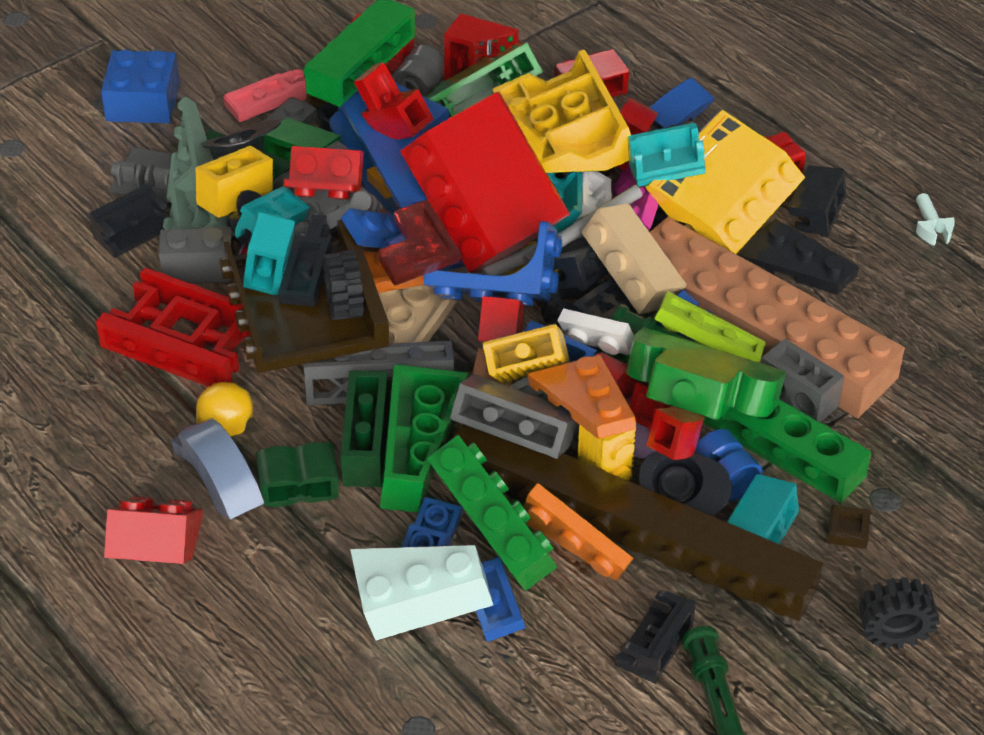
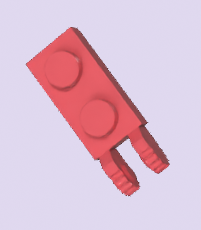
[223,68,308,123]

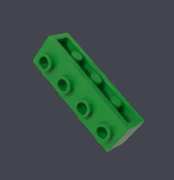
[304,0,415,107]
[427,435,557,591]

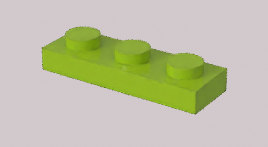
[654,291,766,362]

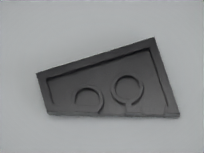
[736,218,859,295]

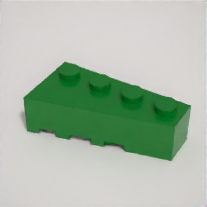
[380,364,469,513]

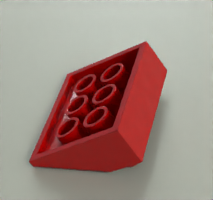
[400,92,570,273]

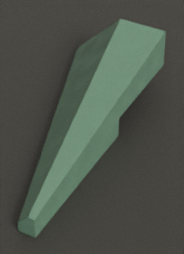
[163,97,235,237]

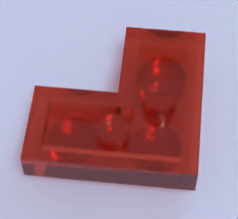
[378,200,461,286]

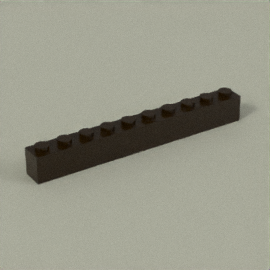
[451,424,823,621]

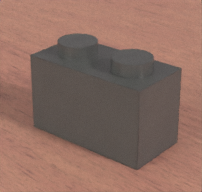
[159,227,234,283]

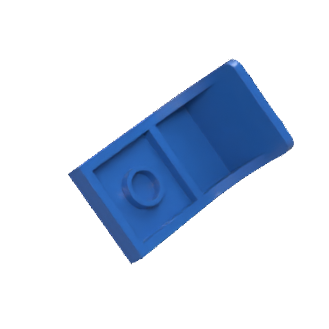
[424,221,562,307]

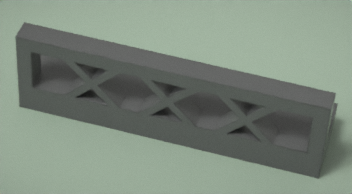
[304,341,454,405]

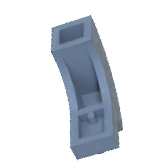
[170,418,264,519]

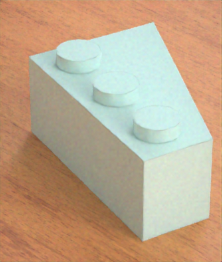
[350,545,493,640]

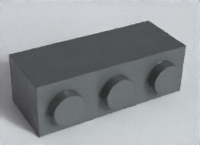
[450,374,577,459]

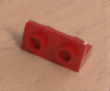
[284,146,364,200]

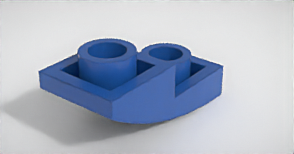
[650,77,715,129]
[401,497,463,548]

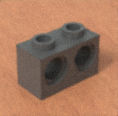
[761,338,844,422]

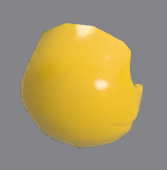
[196,382,254,437]

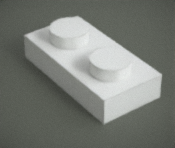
[557,308,634,355]

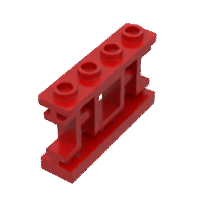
[96,268,247,387]

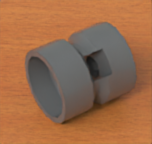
[392,45,444,96]

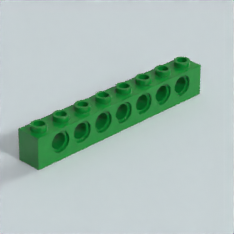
[597,348,872,504]

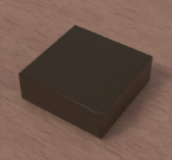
[827,505,871,549]

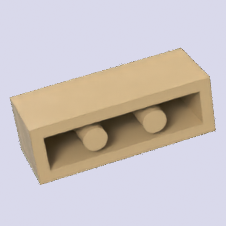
[581,203,687,315]

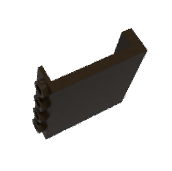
[219,219,389,373]

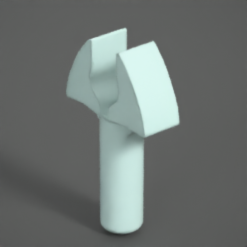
[916,193,955,246]

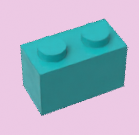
[243,212,296,296]

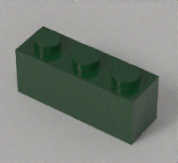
[341,371,389,487]

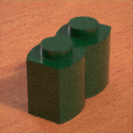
[256,442,339,507]

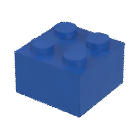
[101,50,180,123]

